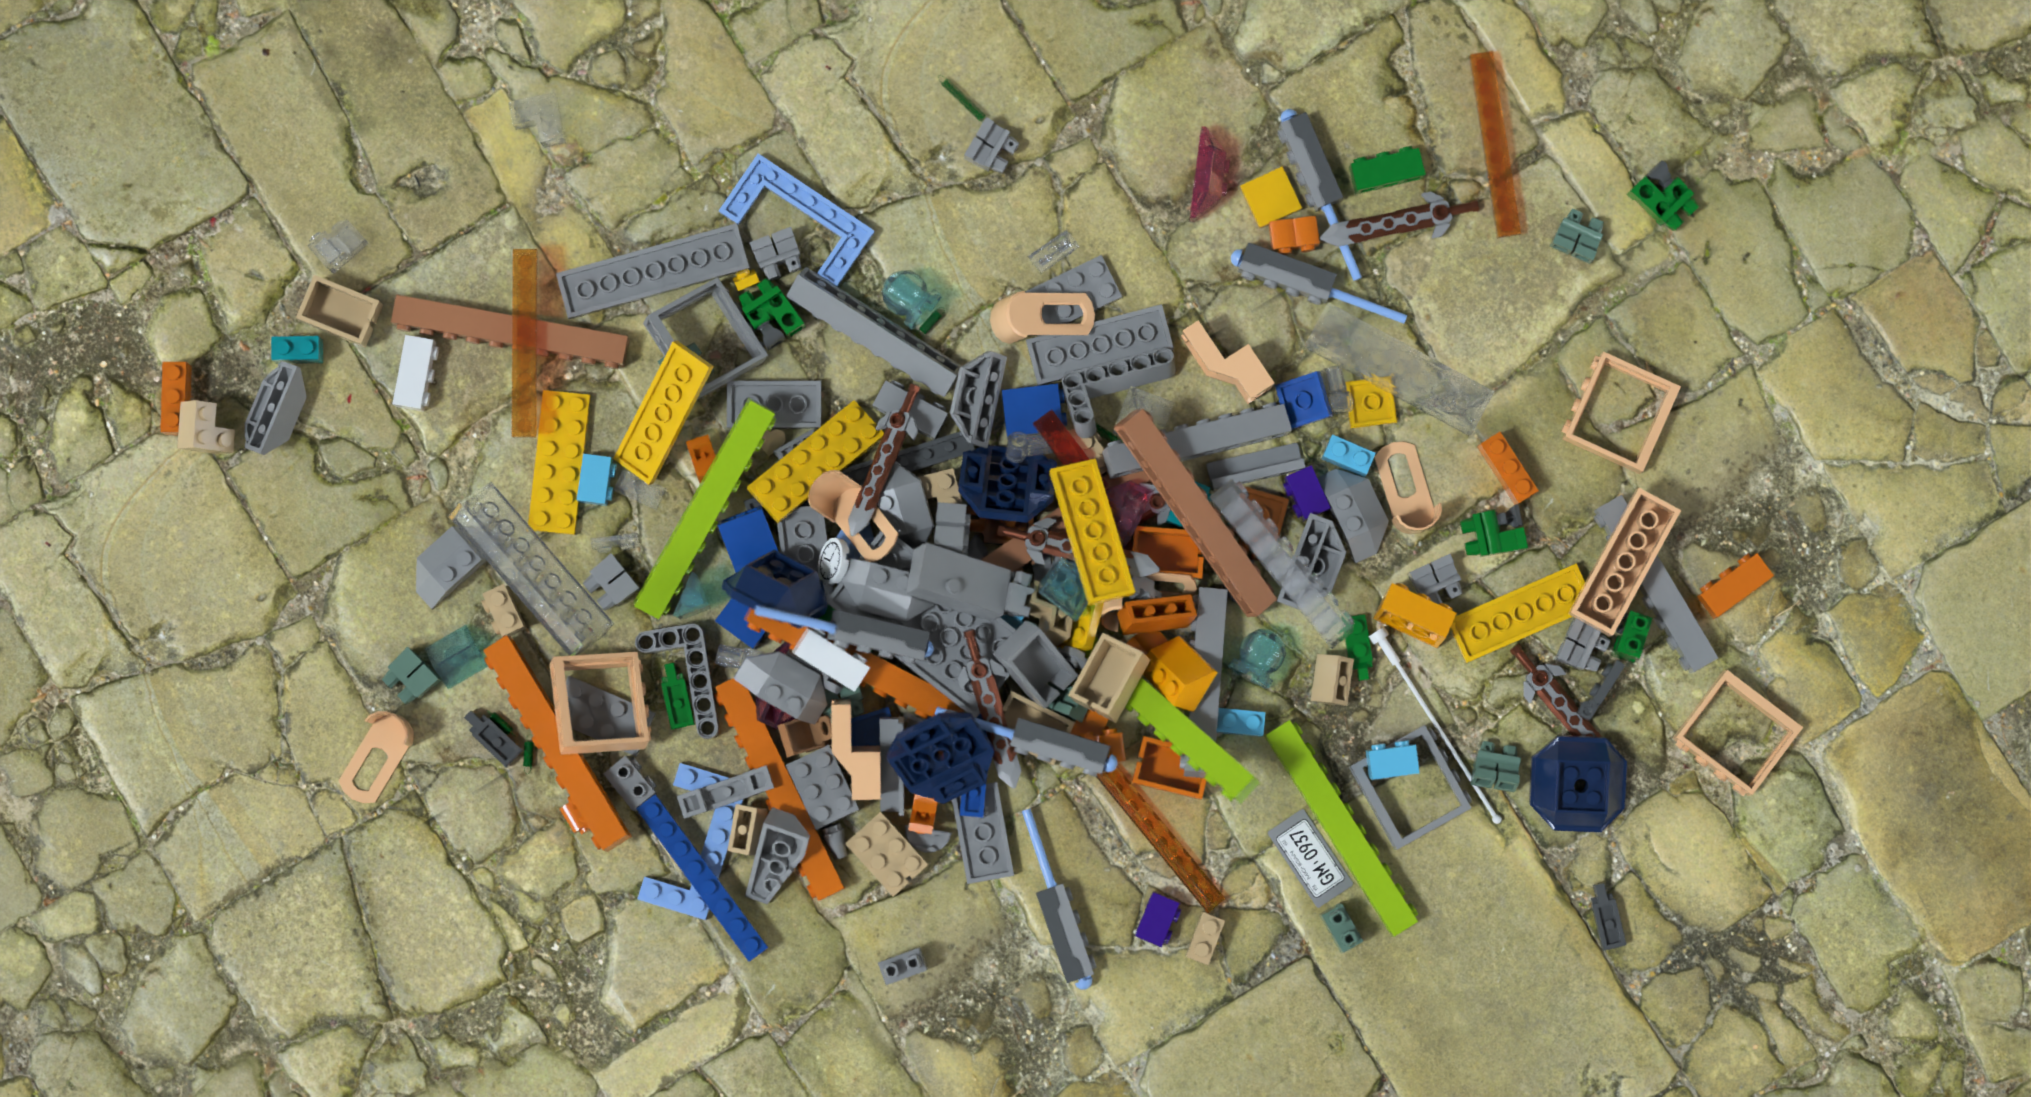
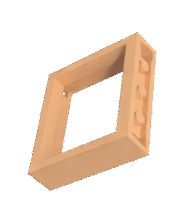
[1561,352,1681,474]
[549,652,652,755]
[1672,670,1803,796]

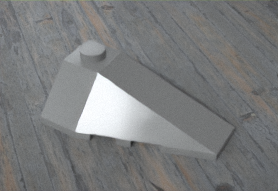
[745,807,810,904]

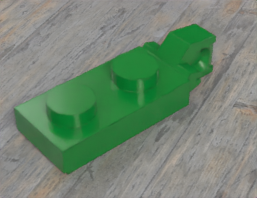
[1341,614,1373,681]
[661,662,695,730]

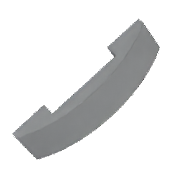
[677,765,774,819]

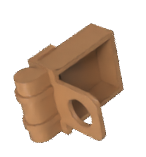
[778,713,832,757]

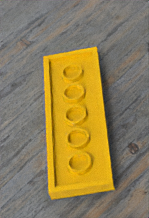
[613,340,714,485]
[527,390,591,535]
[747,400,884,523]
[1049,458,1135,606]
[1450,563,1585,663]

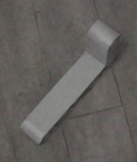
[1062,348,1176,438]
[635,624,719,739]

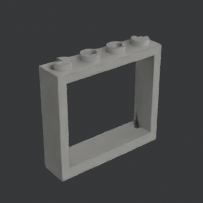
[643,277,768,400]
[1349,725,1472,850]

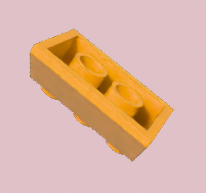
[1373,583,1457,648]
[1143,636,1218,712]

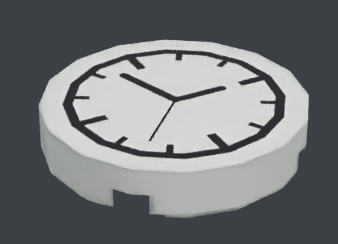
[818,538,849,585]

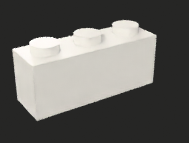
[393,335,439,412]
[792,628,870,692]

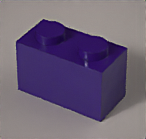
[1282,465,1331,522]
[1134,892,1182,947]

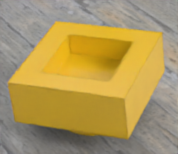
[732,269,760,291]

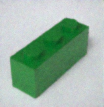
[1349,146,1426,195]

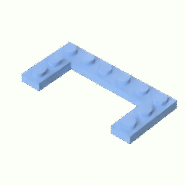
[719,153,875,287]
[637,763,744,920]

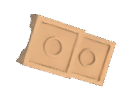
[1181,320,1274,404]
[831,699,881,800]

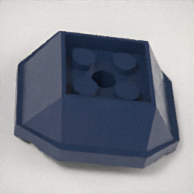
[958,445,1057,523]
[722,549,828,629]
[887,709,994,804]
[1529,735,1627,832]

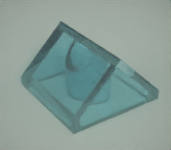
[1039,557,1088,621]
[673,572,712,620]
[425,625,488,689]

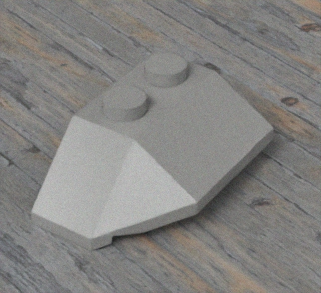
[950,351,1007,448]
[245,361,307,455]
[877,461,934,550]
[1317,469,1389,564]
[1277,513,1346,610]
[416,526,503,610]
[842,558,934,622]
[733,651,827,725]

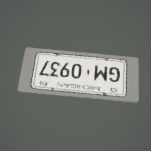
[1268,809,1353,908]

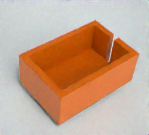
[1132,526,1204,581]
[1131,736,1206,800]

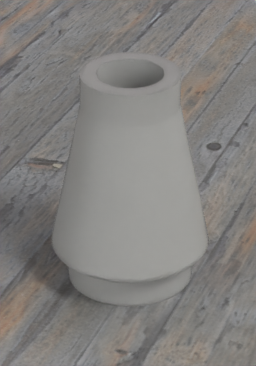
[822,823,848,860]

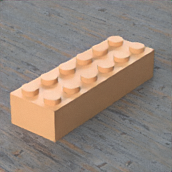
[1568,488,1681,637]

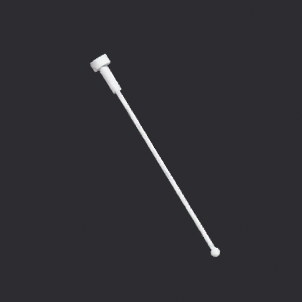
[1368,627,1502,824]

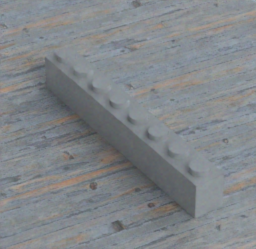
[786,267,961,397]
[1102,402,1292,479]
[1594,495,1718,673]
[1180,587,1228,778]

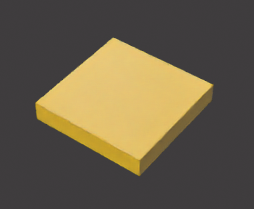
[1240,166,1302,229]
[1344,376,1397,429]

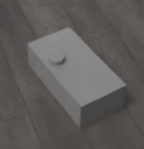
[906,542,1011,621]

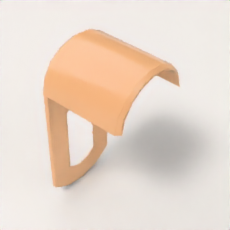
[990,291,1095,344]
[1374,441,1442,535]
[808,470,899,562]
[1100,572,1197,632]
[339,711,414,803]

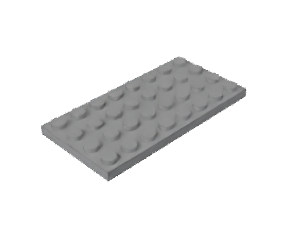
[827,531,1016,718]

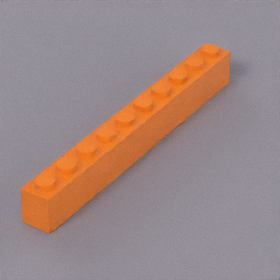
[744,608,965,719]
[483,635,632,852]
[714,678,845,901]

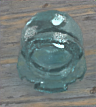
[881,270,942,330]
[1228,629,1286,689]

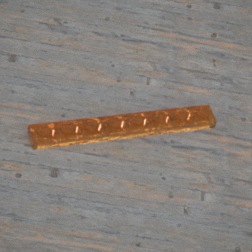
[1469,51,1521,238]
[512,249,538,438]
[1096,766,1226,913]

